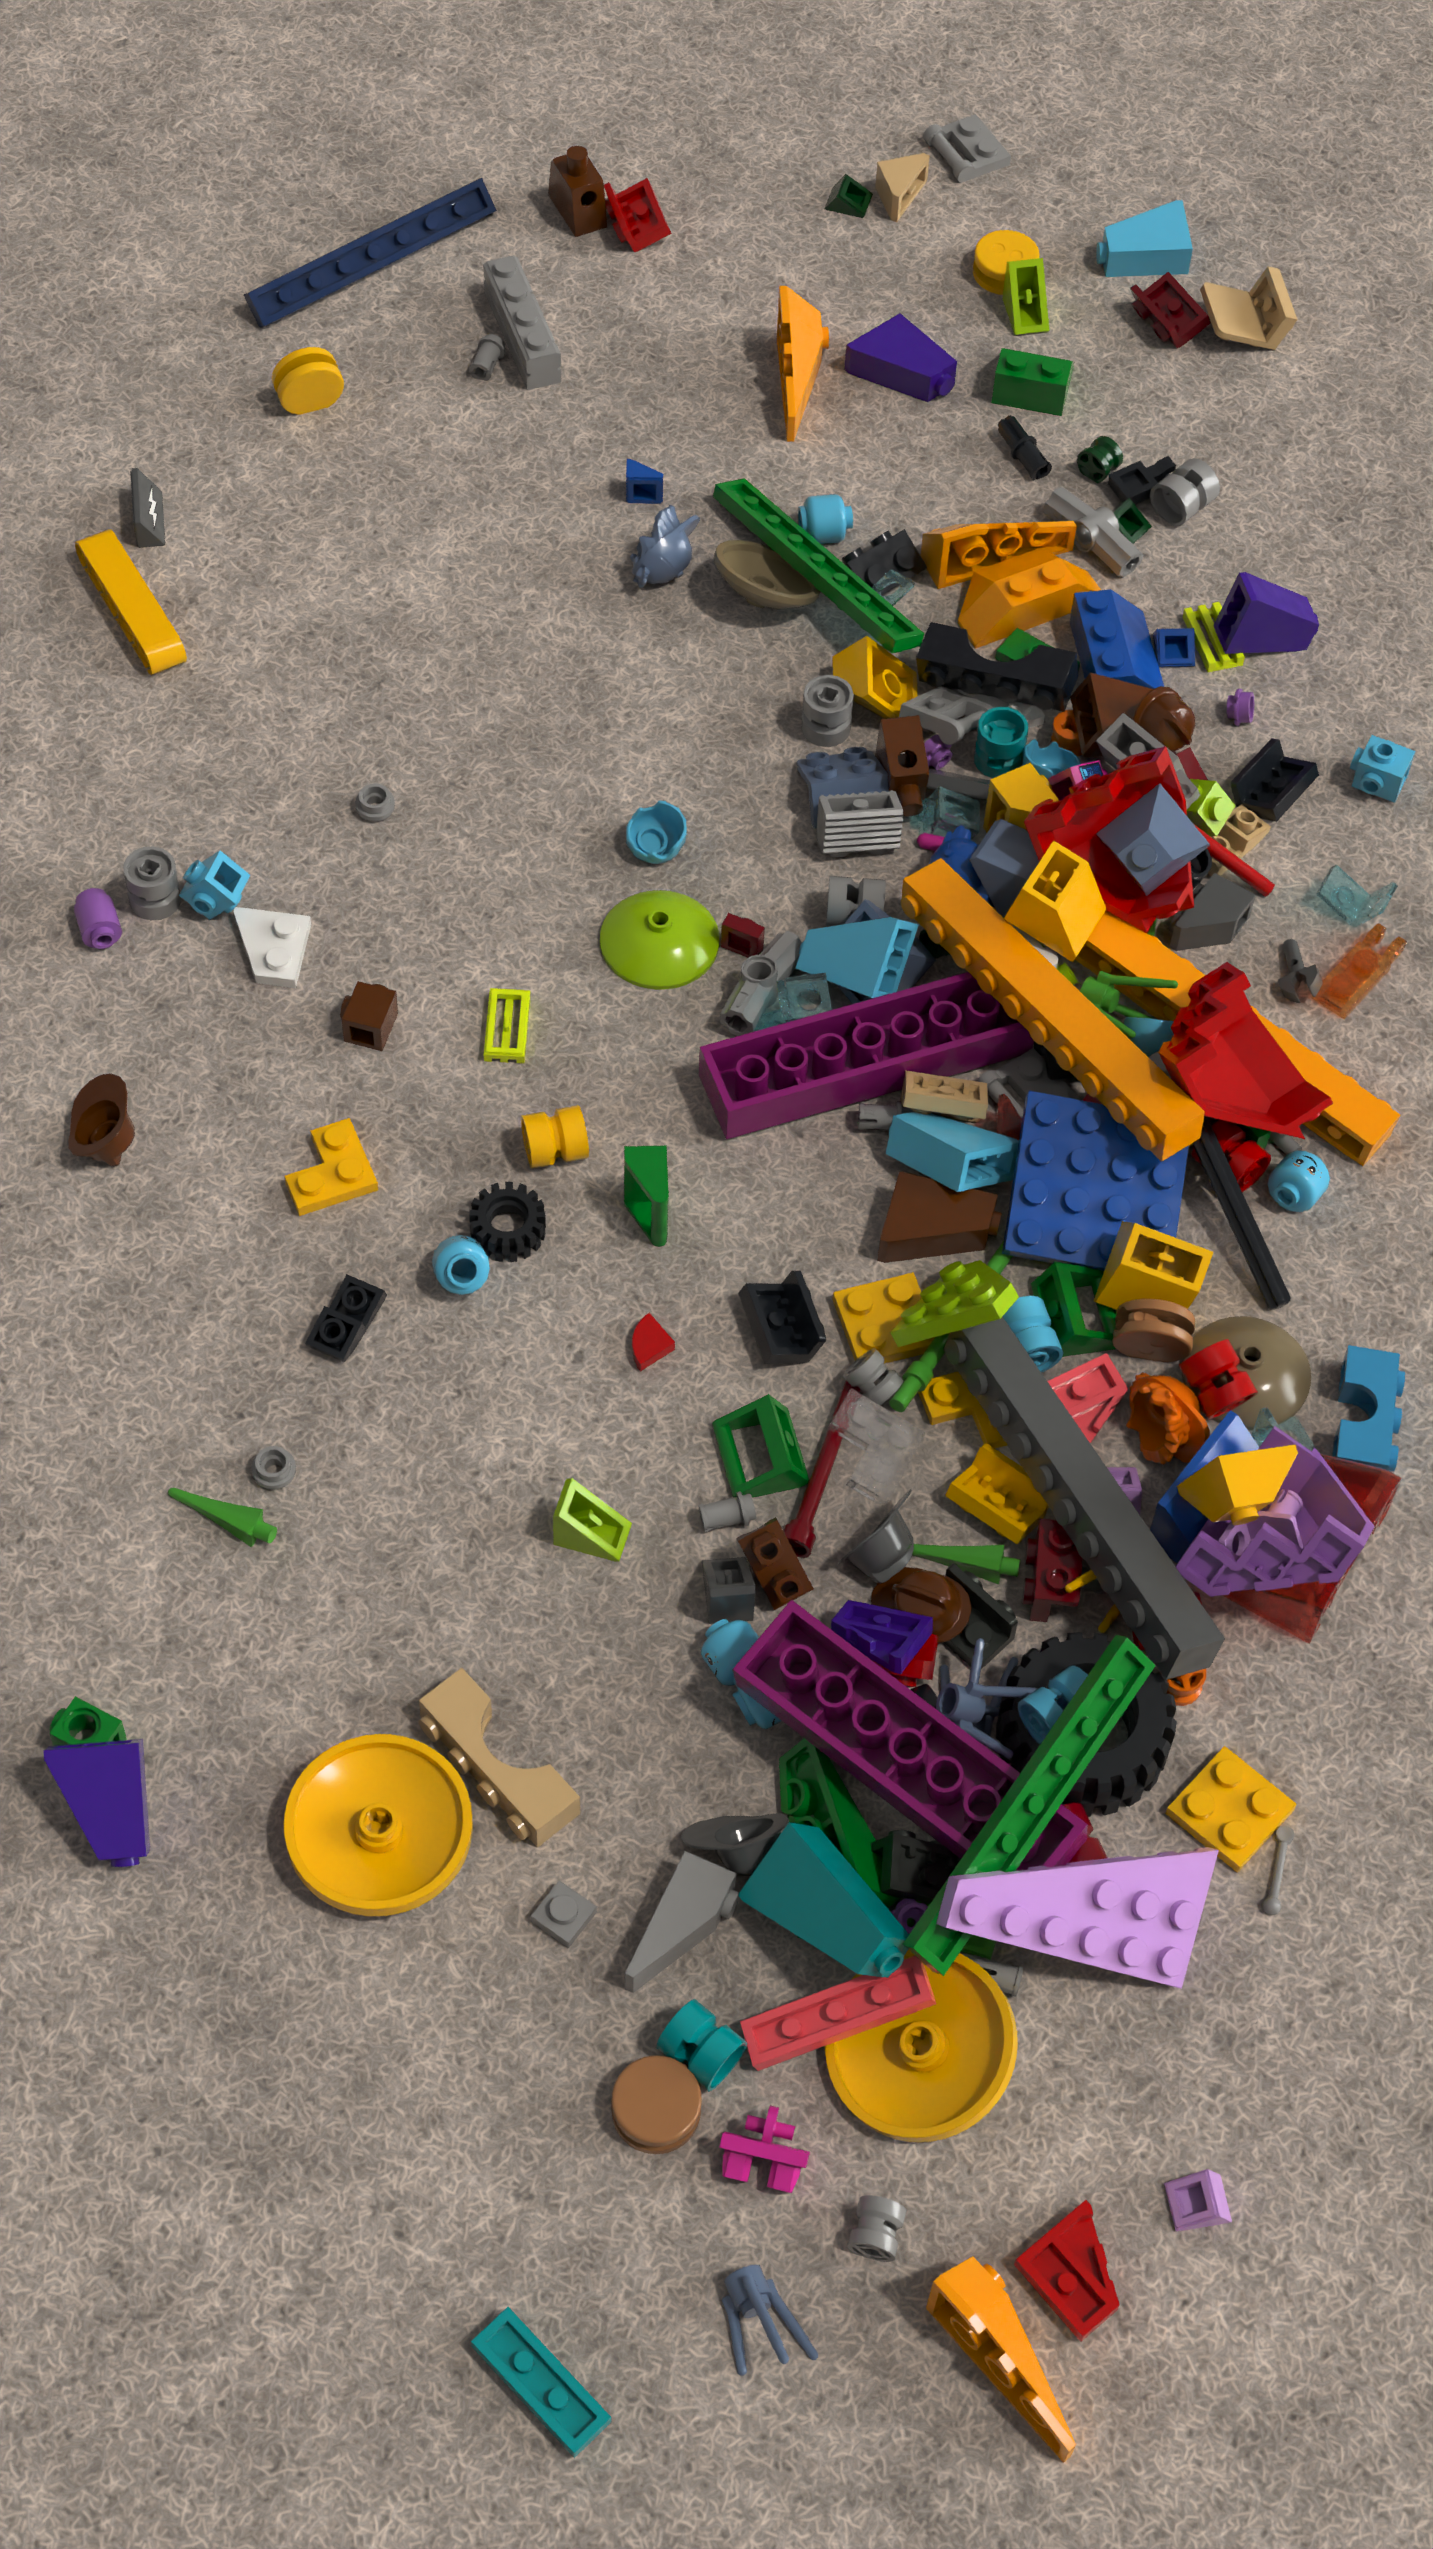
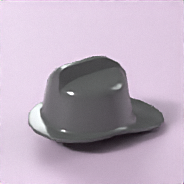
[837,1489,914,1584]
[681,1813,789,1876]

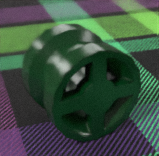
[1077,436,1123,483]

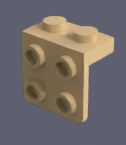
[1200,266,1298,350]

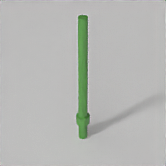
[889,1241,1013,1412]

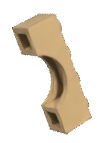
[418,1668,580,1848]

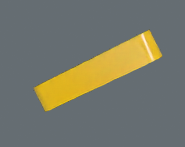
[75,529,187,675]

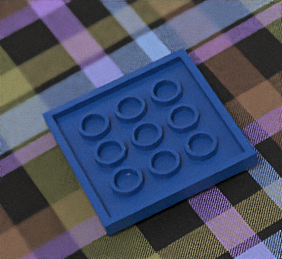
[1002,1090,1189,1271]

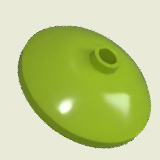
[600,890,720,990]

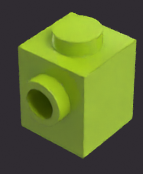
[1187,779,1235,837]

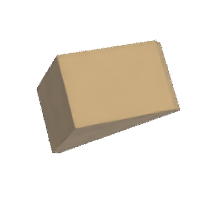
[875,153,930,222]

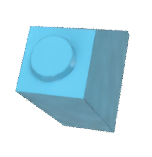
[1096,200,1193,277]
[796,917,919,998]
[885,1112,1019,1192]

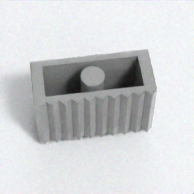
[816,790,903,857]

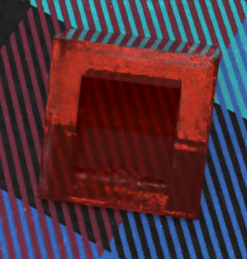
[994,1094,1022,1140]

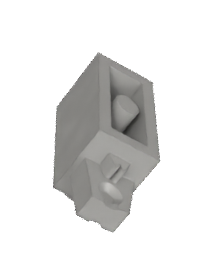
[1096,713,1200,809]

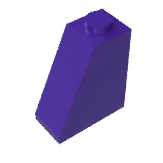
[844,313,957,402]
[1213,572,1319,654]
[43,1739,150,1867]

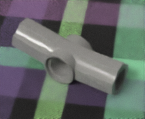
[1043,487,1144,578]
[720,931,802,1036]

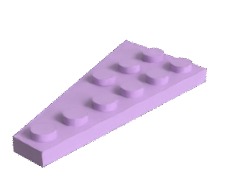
[936,1847,1219,1989]

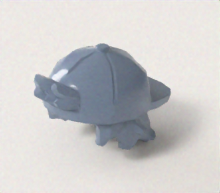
[630,505,700,588]

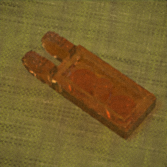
[1312,923,1407,1020]

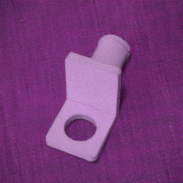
[1219,1489,1304,1557]

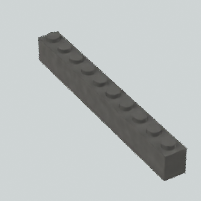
[943,1317,1225,1680]

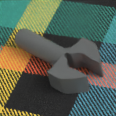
[1278,939,1323,1003]

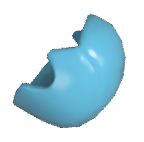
[1022,739,1081,779]
[626,801,687,864]
[1124,1017,1174,1057]

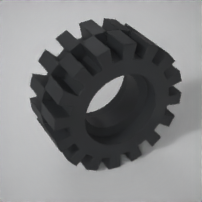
[469,1182,546,1262]

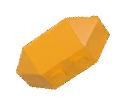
[957,548,1101,649]

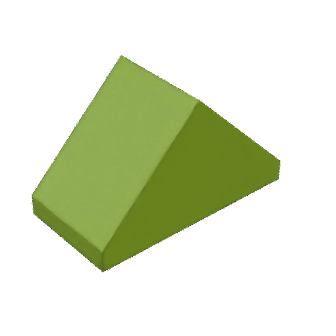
[1002,258,1050,335]
[553,1478,632,1562]

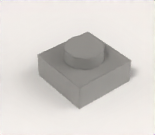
[531,1880,597,1948]

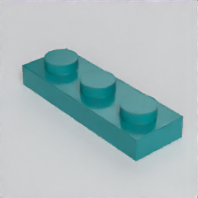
[471,2307,612,2458]

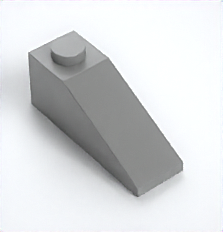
[625,1851,740,1993]

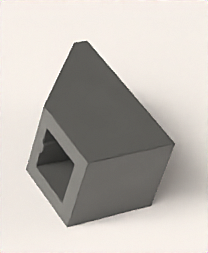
[1169,873,1256,951]

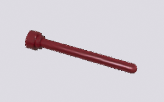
[782,1380,860,1558]

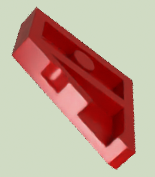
[1014,2200,1120,2342]

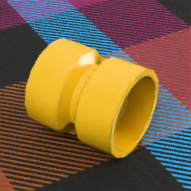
[521,1105,589,1169]

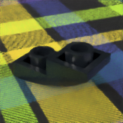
[305,1274,387,1362]

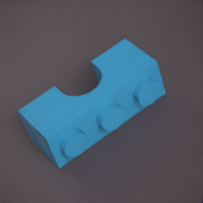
[1331,1345,1405,1485]

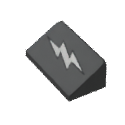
[130,468,165,548]

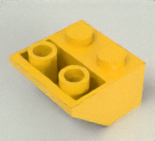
[983,762,1059,833]
[1004,840,1106,962]
[1093,1221,1213,1310]

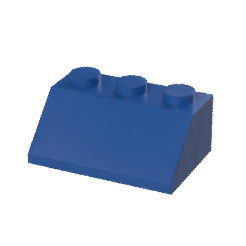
[1070,589,1164,689]
[1150,1410,1259,1563]

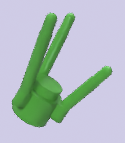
[1080,971,1178,1038]

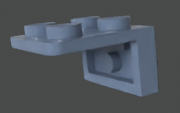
[797,747,889,829]

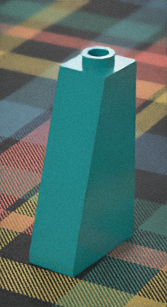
[738,1822,909,1978]

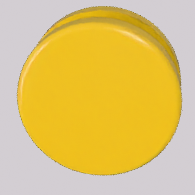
[973,230,1040,295]
[272,347,344,415]

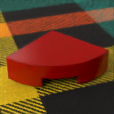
[632,1312,675,1372]

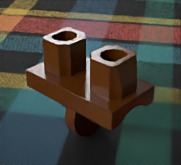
[736,1517,814,1610]

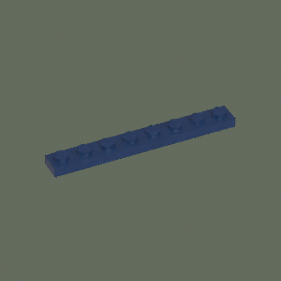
[244,178,497,328]

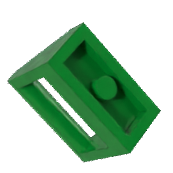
[624,1145,669,1247]
[1031,1262,1116,1357]
[712,1394,809,1498]

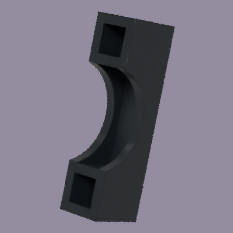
[916,622,1079,712]

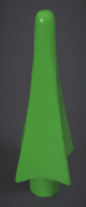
[168,1488,277,1547]
[912,1544,1021,1584]

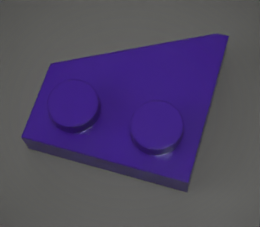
[831,1600,933,1674]

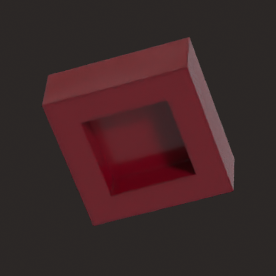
[721,913,765,958]

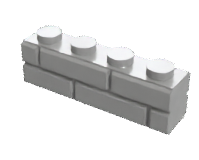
[483,256,561,390]

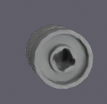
[1150,458,1220,527]
[801,675,854,747]
[123,846,181,921]
[826,876,886,927]

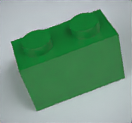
[991,348,1075,416]

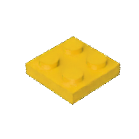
[832,1272,935,1364]
[1165,1746,1297,1873]

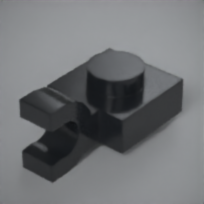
[1108,456,1176,505]

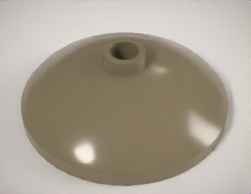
[713,540,821,609]
[1182,1316,1311,1431]

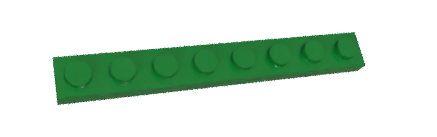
[713,478,924,653]
[903,1635,1156,1976]

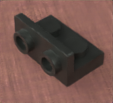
[944,1563,1018,1669]
[871,1830,961,1904]

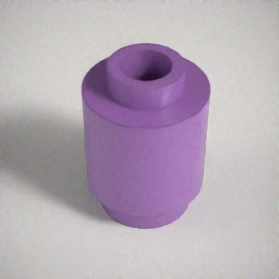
[74,888,122,949]

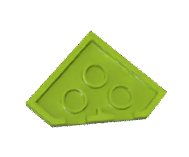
[890,1260,1019,1347]

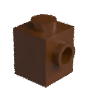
[340,981,398,1051]

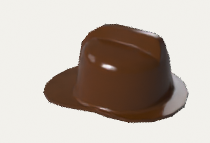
[1133,686,1195,752]
[68,1073,135,1167]
[871,1567,972,1643]

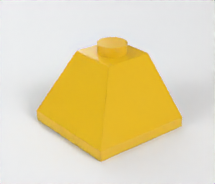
[832,635,918,719]
[1177,1445,1298,1525]

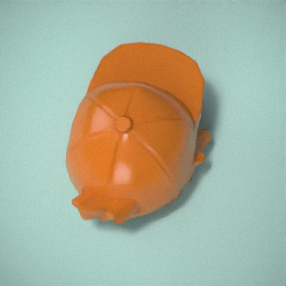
[1126,1372,1210,1465]

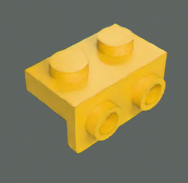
[945,1443,1049,1544]

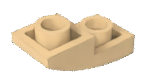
[1208,805,1271,876]

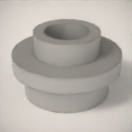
[355,783,395,821]
[251,1446,296,1489]

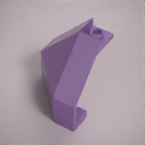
[1175,1426,1374,1597]

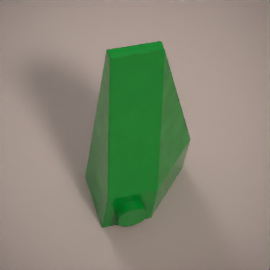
[779,1738,900,1939]

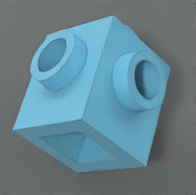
[1350,735,1416,803]
[179,851,250,920]

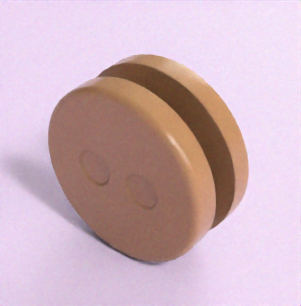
[1113,1299,1196,1363]
[611,2055,702,2154]

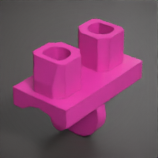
[719,2105,810,2193]

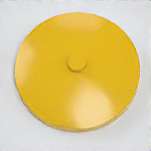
[284,1734,473,1916]
[825,1950,1018,2142]

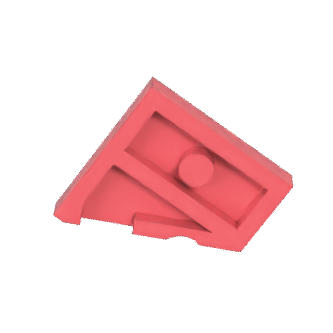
[1047,1353,1128,1443]

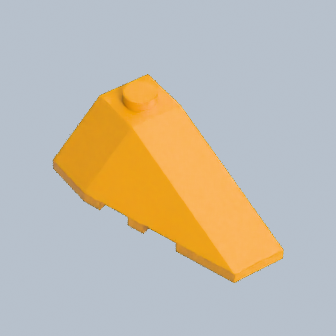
[776,286,829,442]
[920,521,1077,589]
[926,2256,1076,2463]

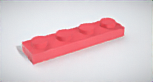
[740,1956,936,2071]

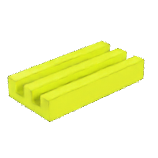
[1182,602,1245,672]
[484,988,530,1063]

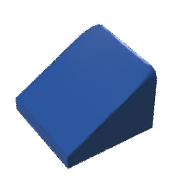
[626,459,663,504]
[1153,628,1195,667]

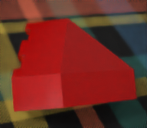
[1024,746,1194,933]
[1158,962,1333,1139]

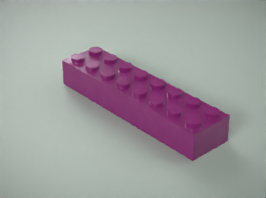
[698,972,1034,1140]
[732,1600,1088,1871]

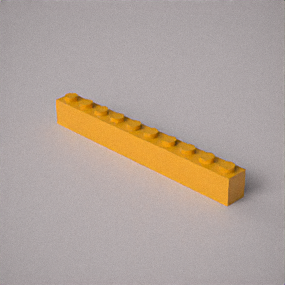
[901,858,1205,1162]
[1075,911,1401,1166]

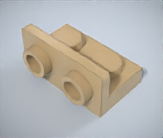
[900,1071,988,1123]

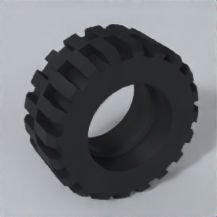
[996,1632,1177,1817]

